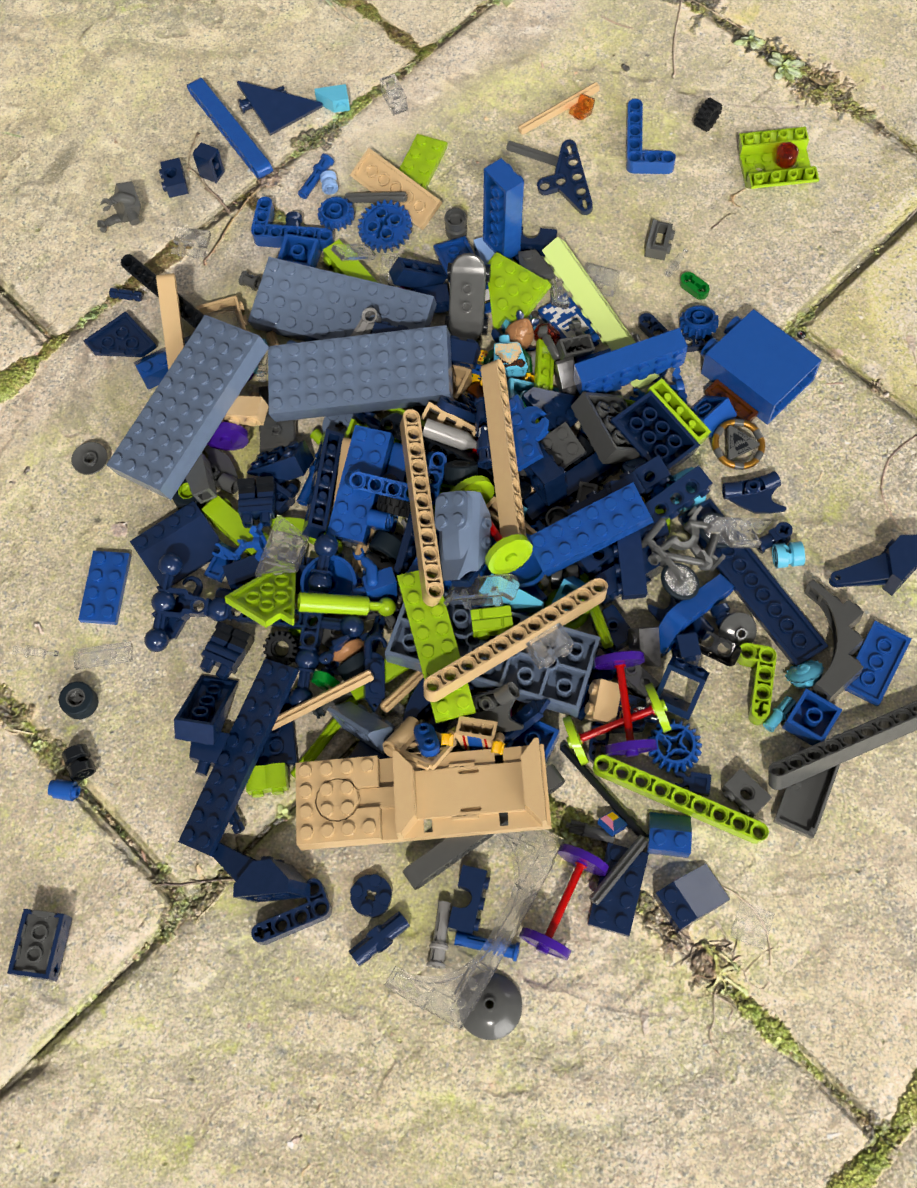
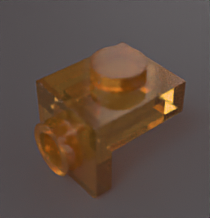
[569,93,595,120]

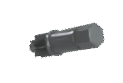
[565,819,615,844]

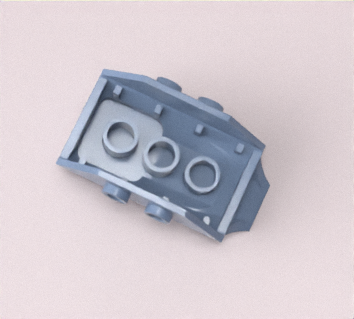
[435,491,492,581]

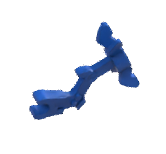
[630,367,687,405]
[212,522,271,563]

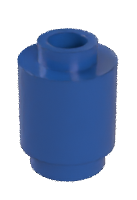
[48,778,80,801]

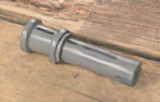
[427,901,451,969]

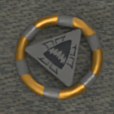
[712,418,765,470]

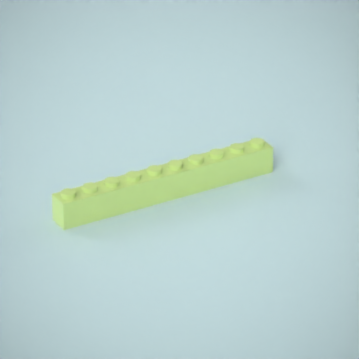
[542,237,659,390]

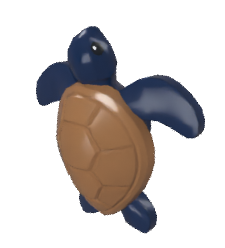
[491,310,539,352]
[319,632,370,664]

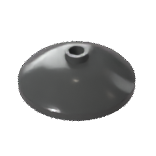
[458,972,522,1040]

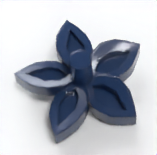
[320,661,340,677]

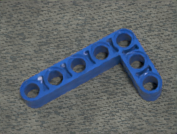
[626,98,676,174]
[251,196,334,251]
[367,442,413,533]
[344,451,447,506]
[659,574,735,656]

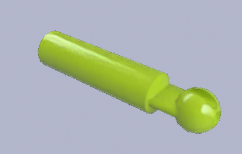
[297,592,396,617]

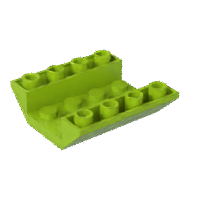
[739,126,819,189]

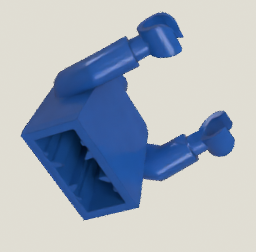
[352,548,398,603]

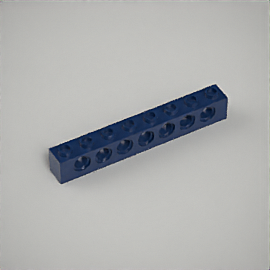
[576,465,713,577]

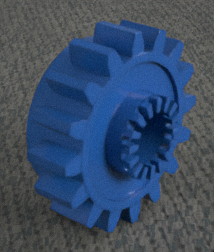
[317,197,355,231]
[679,305,719,339]

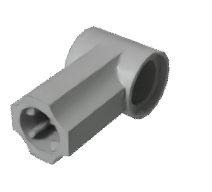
[351,307,381,336]

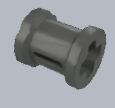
[239,271,261,291]

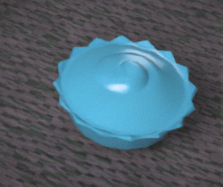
[785,660,824,688]

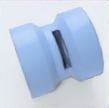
[320,170,339,195]

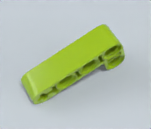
[737,643,777,725]

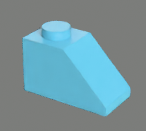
[314,84,350,113]

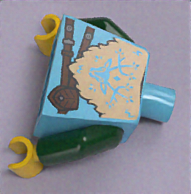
[480,335,534,386]

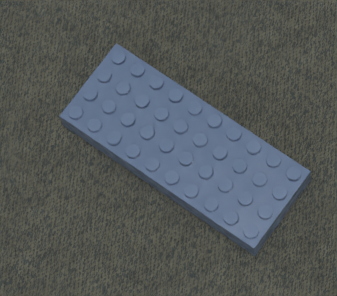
[248,257,437,342]
[106,315,269,500]
[268,325,453,422]
[385,593,601,718]

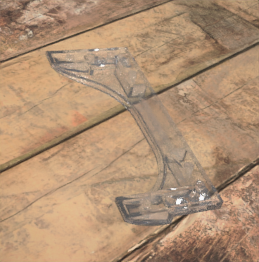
[384,829,564,1030]

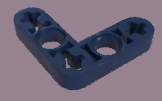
[436,392,476,424]

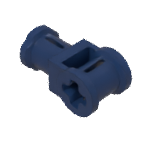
[753,522,793,554]

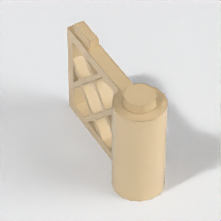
[383,716,457,771]

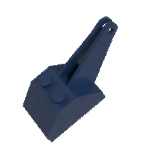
[829,534,917,596]
[213,843,310,903]

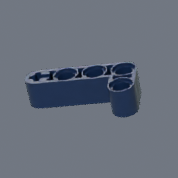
[251,878,332,945]

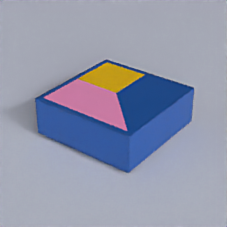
[597,810,627,836]

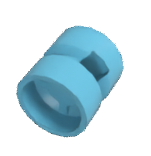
[772,541,805,569]

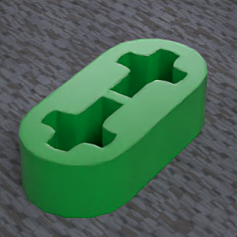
[680,272,710,300]
[311,671,340,691]

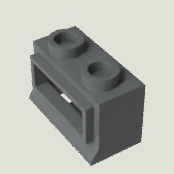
[645,219,675,261]

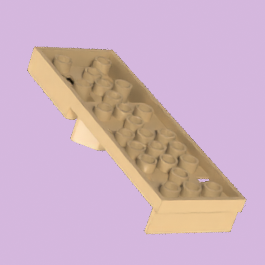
[295,738,552,850]

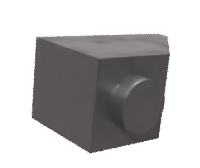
[555,357,579,396]
[627,626,661,667]

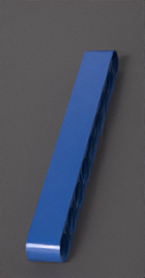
[187,77,273,180]

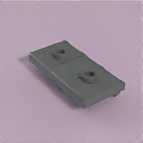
[259,386,296,453]
[773,746,840,839]

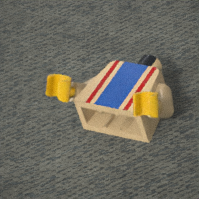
[441,716,505,755]

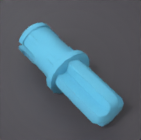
[763,696,796,732]

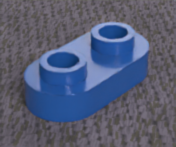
[414,723,440,757]

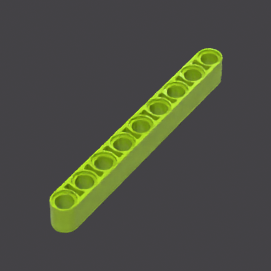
[592,755,769,844]

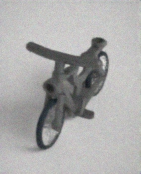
[641,505,735,600]

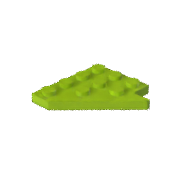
[487,252,551,330]
[225,562,296,628]

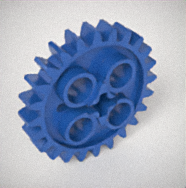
[357,200,413,253]

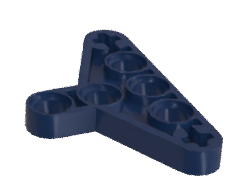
[537,139,593,215]

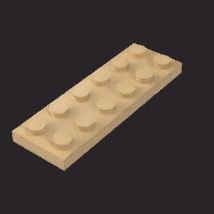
[350,148,443,230]

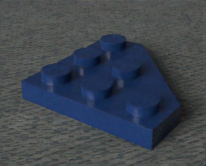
[83,311,157,358]
[521,387,578,431]

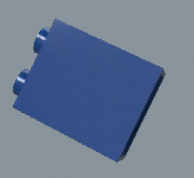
[700,309,822,425]

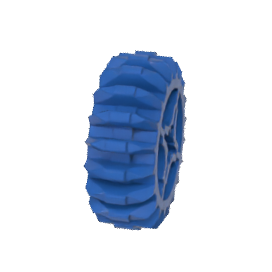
[648,718,702,774]

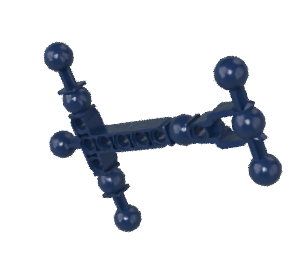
[144,534,364,708]

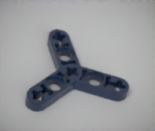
[638,313,713,383]

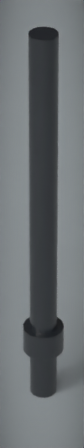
[560,744,648,838]

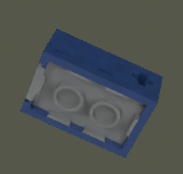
[7,909,72,982]

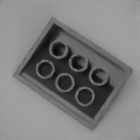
[571,392,642,464]

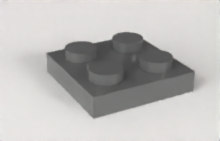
[538,422,587,469]

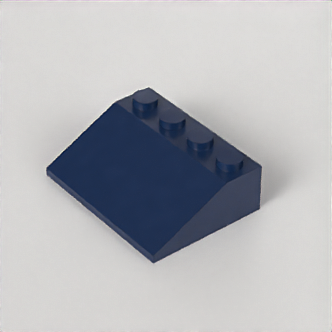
[610,391,700,470]
[130,501,221,586]

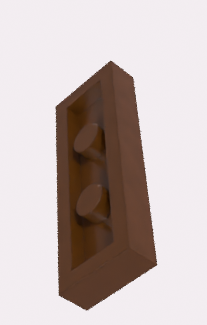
[704,379,758,422]

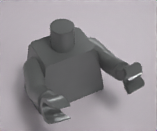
[97,181,141,233]
[537,320,595,364]

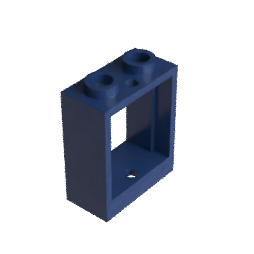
[657,656,710,720]

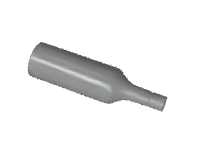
[422,418,477,450]

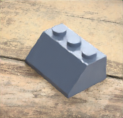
[327,701,395,755]

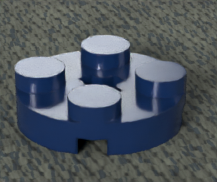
[350,874,392,918]

